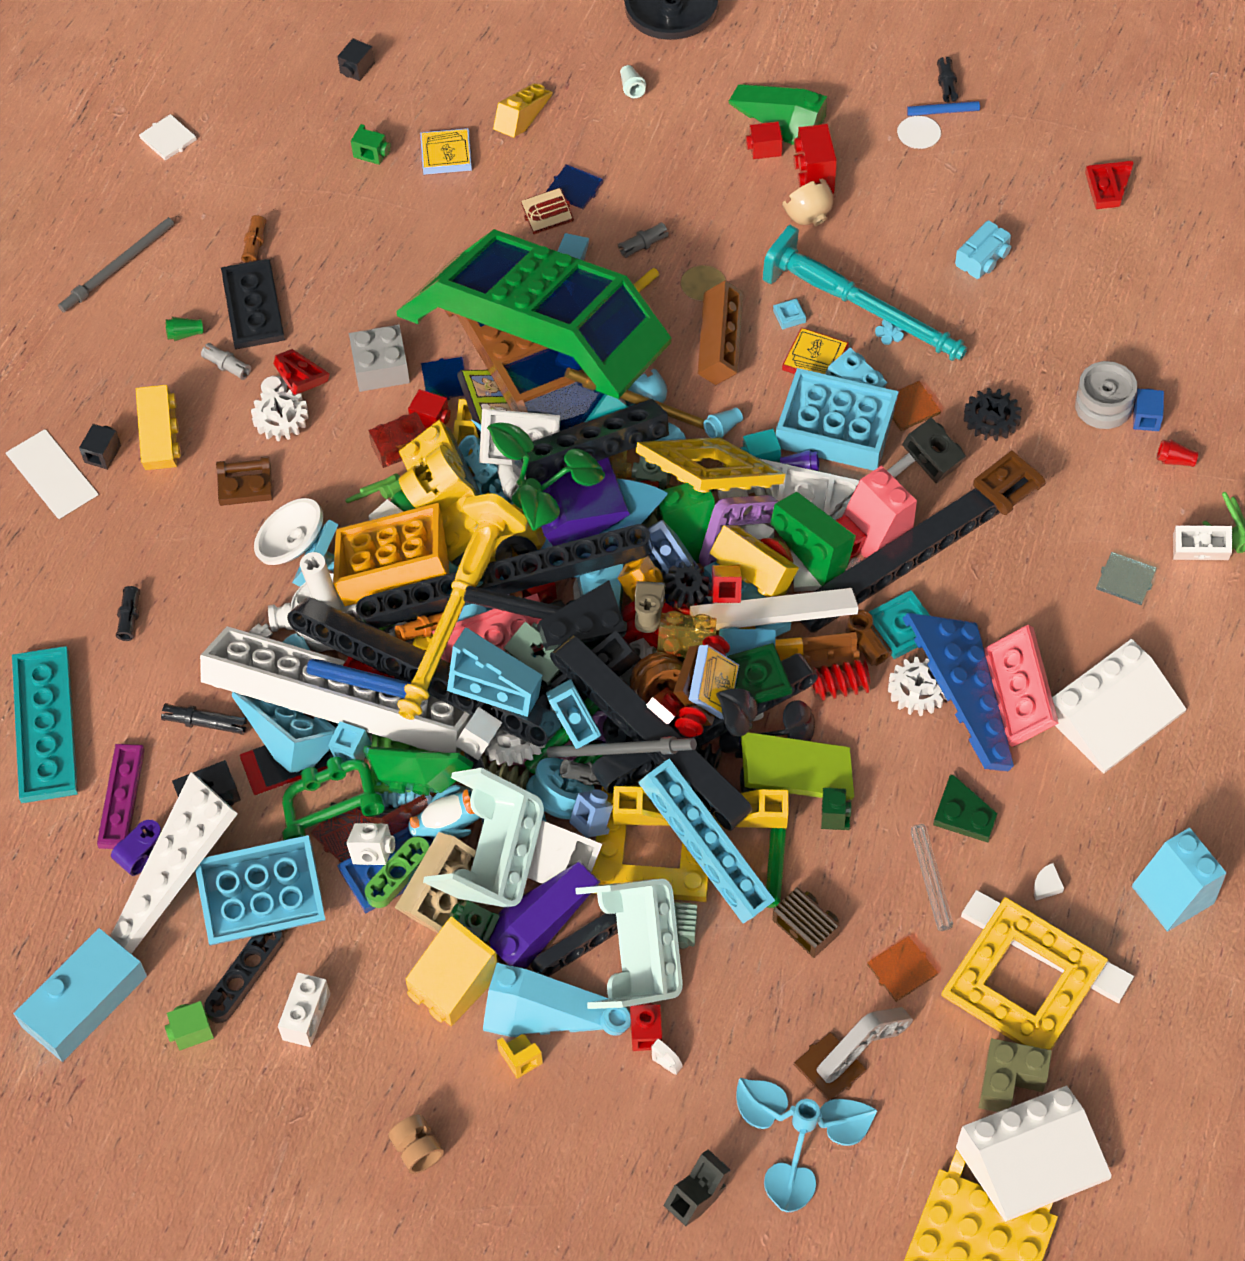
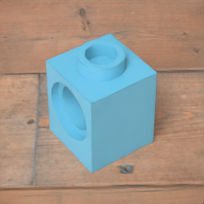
[328,721,372,762]

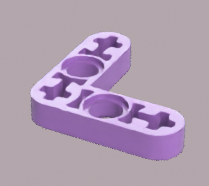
[699,495,779,567]

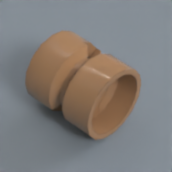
[388,1114,444,1174]

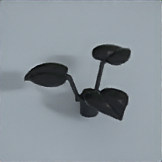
[716,688,815,793]

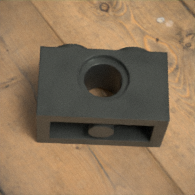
[902,417,966,484]

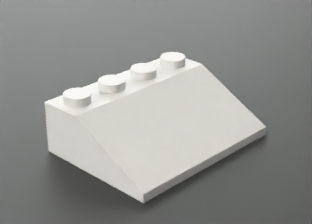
[1052,639,1186,774]
[956,1086,1112,1222]

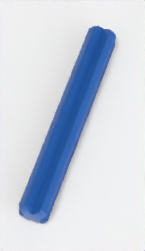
[307,658,411,698]

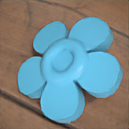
[875,320,904,345]

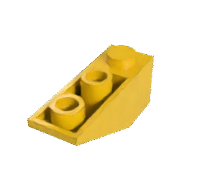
[493,84,553,137]

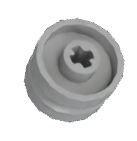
[1075,361,1137,429]

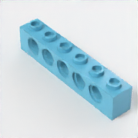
[638,759,775,923]

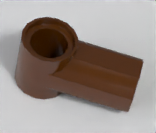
[846,609,892,666]

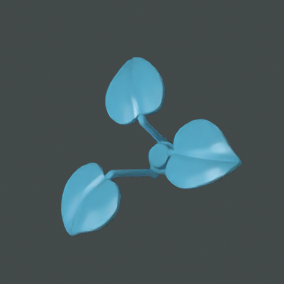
[736,1078,877,1212]

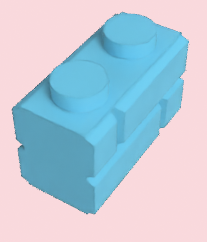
[955,220,1011,279]
[546,680,601,749]

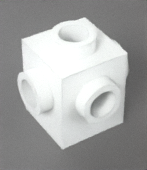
[347,823,395,865]

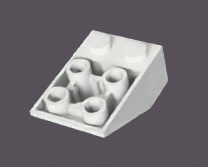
[527,821,602,884]

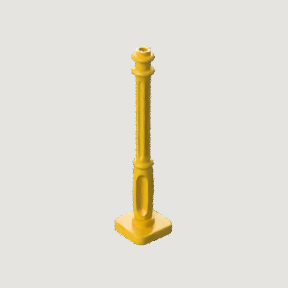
[397,493,529,720]

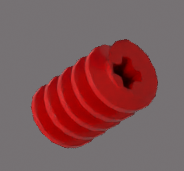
[811,659,870,701]

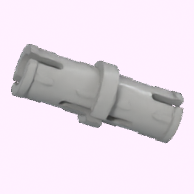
[201,343,251,380]

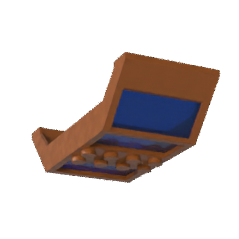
[445,268,627,432]

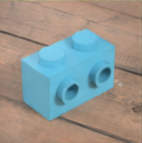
[826,348,887,388]

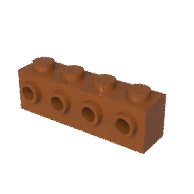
[697,280,743,386]

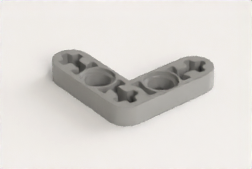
[817,1007,913,1083]

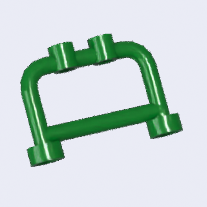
[282,757,384,841]

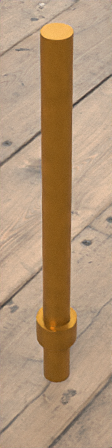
[565,368,706,430]

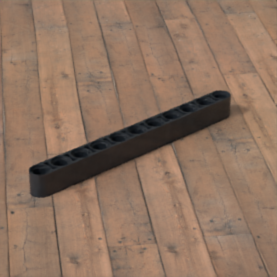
[800,477,1028,633]
[356,524,653,629]
[287,597,562,747]

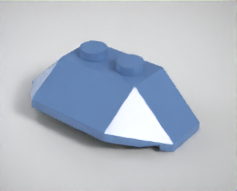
[637,520,715,608]

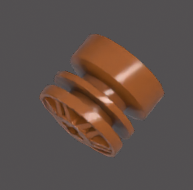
[629,652,683,704]

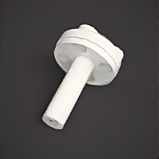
[290,552,371,652]

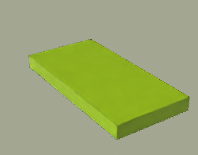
[741,732,854,800]

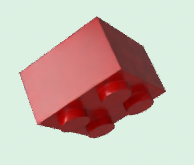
[793,124,837,194]

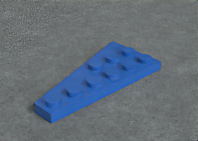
[902,613,1014,772]

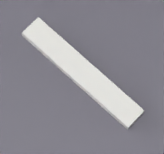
[690,588,858,633]
[961,890,1134,1003]

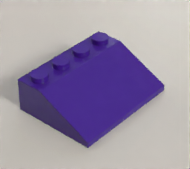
[539,457,630,546]

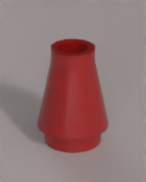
[1156,439,1198,467]

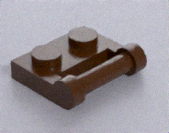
[973,450,1046,515]
[216,456,272,506]

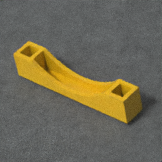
[613,786,788,828]

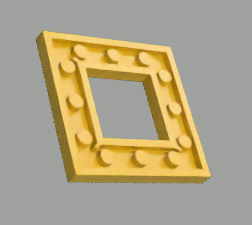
[636,437,786,492]
[592,787,708,902]
[941,897,1108,1050]

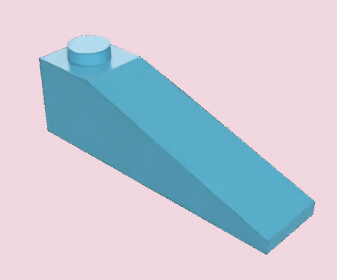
[232,691,336,772]

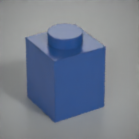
[1133,388,1164,431]

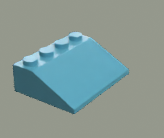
[776,368,899,471]
[195,835,325,946]

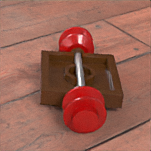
[673,635,730,737]

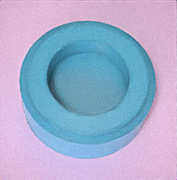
[600,1007,631,1036]

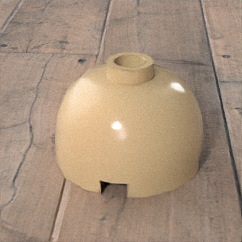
[782,179,833,226]

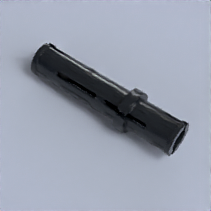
[161,703,247,735]

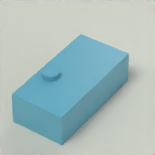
[13,928,147,1062]

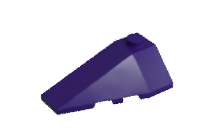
[489,862,601,969]

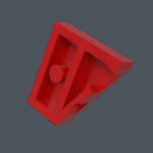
[1085,160,1134,209]
[273,349,330,395]

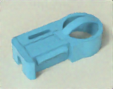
[459,435,498,484]

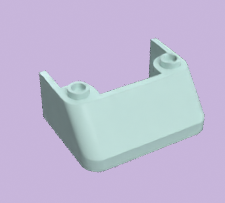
[423,768,544,907]
[576,879,683,1009]

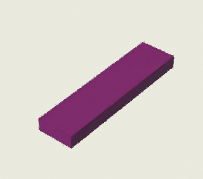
[97,744,145,849]

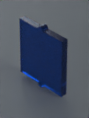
[546,164,603,210]
[421,357,465,400]

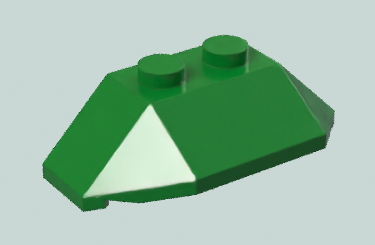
[363,746,474,796]

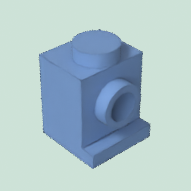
[569,790,613,838]

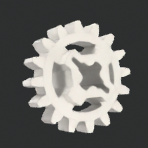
[251,387,309,441]
[888,657,947,716]
[485,729,545,766]

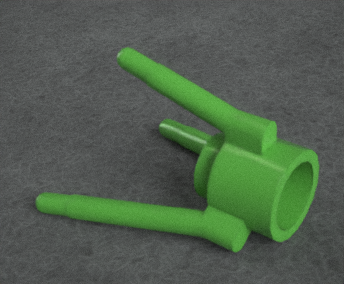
[345,473,402,503]
[1202,492,1245,553]

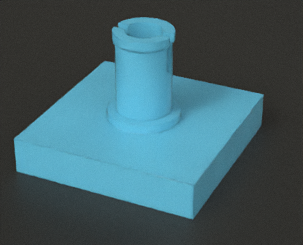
[292,520,338,587]

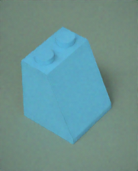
[1132,827,1226,932]

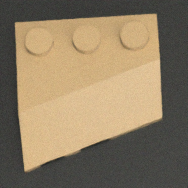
[395,832,489,933]

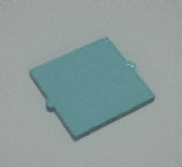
[1096,552,1157,605]

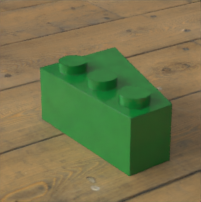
[770,492,856,586]

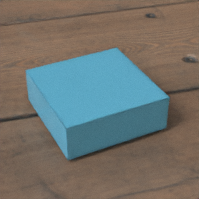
[773,298,806,330]

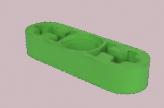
[365,837,429,908]

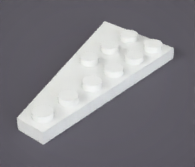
[110,772,238,954]

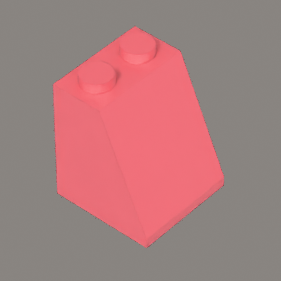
[842,465,917,558]

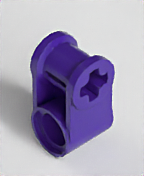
[111,820,161,876]

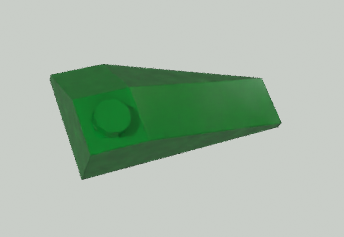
[729,84,827,145]

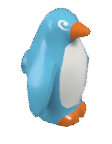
[409,785,481,839]

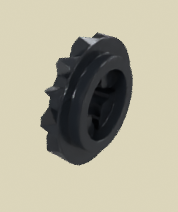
[495,536,537,576]

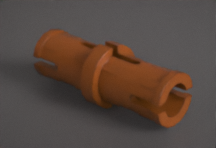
[241,215,267,263]

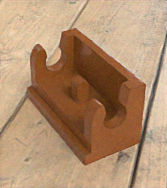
[802,632,860,673]

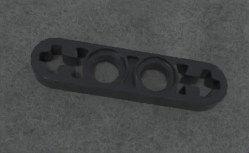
[530,913,618,977]
[204,930,284,1023]

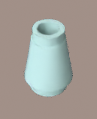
[620,65,646,98]

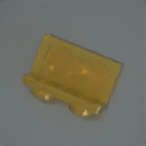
[657,611,717,658]

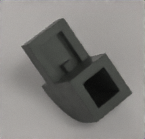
[663,1149,731,1226]

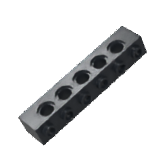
[512,399,669,482]

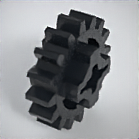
[964,388,1021,441]

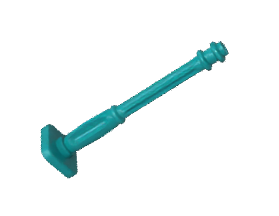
[762,224,968,361]

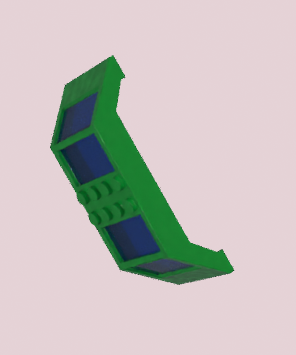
[396,229,672,399]

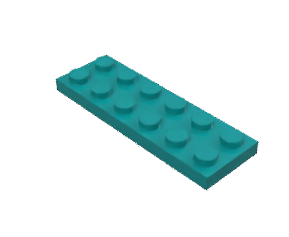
[12,646,78,804]

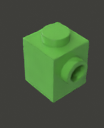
[164,1001,214,1050]

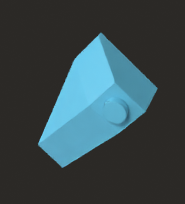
[483,963,608,1037]

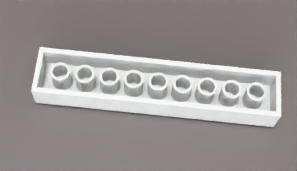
[200,626,472,753]

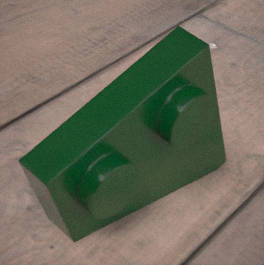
[933,774,997,843]

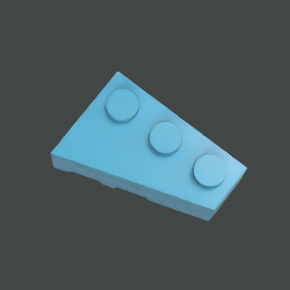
[447,627,542,717]

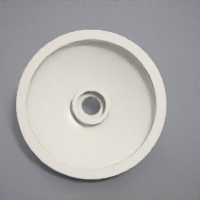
[254,498,323,565]

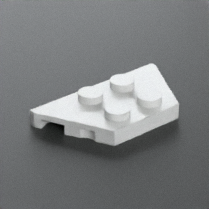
[760,459,859,517]

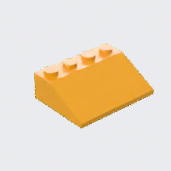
[333,503,449,606]

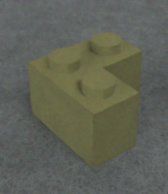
[978,1038,1052,1112]

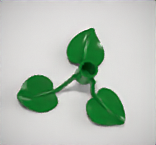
[487,422,605,531]

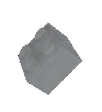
[349,325,410,392]

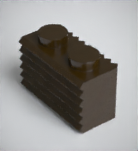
[772,887,840,958]

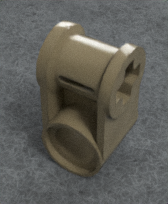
[635,581,665,633]

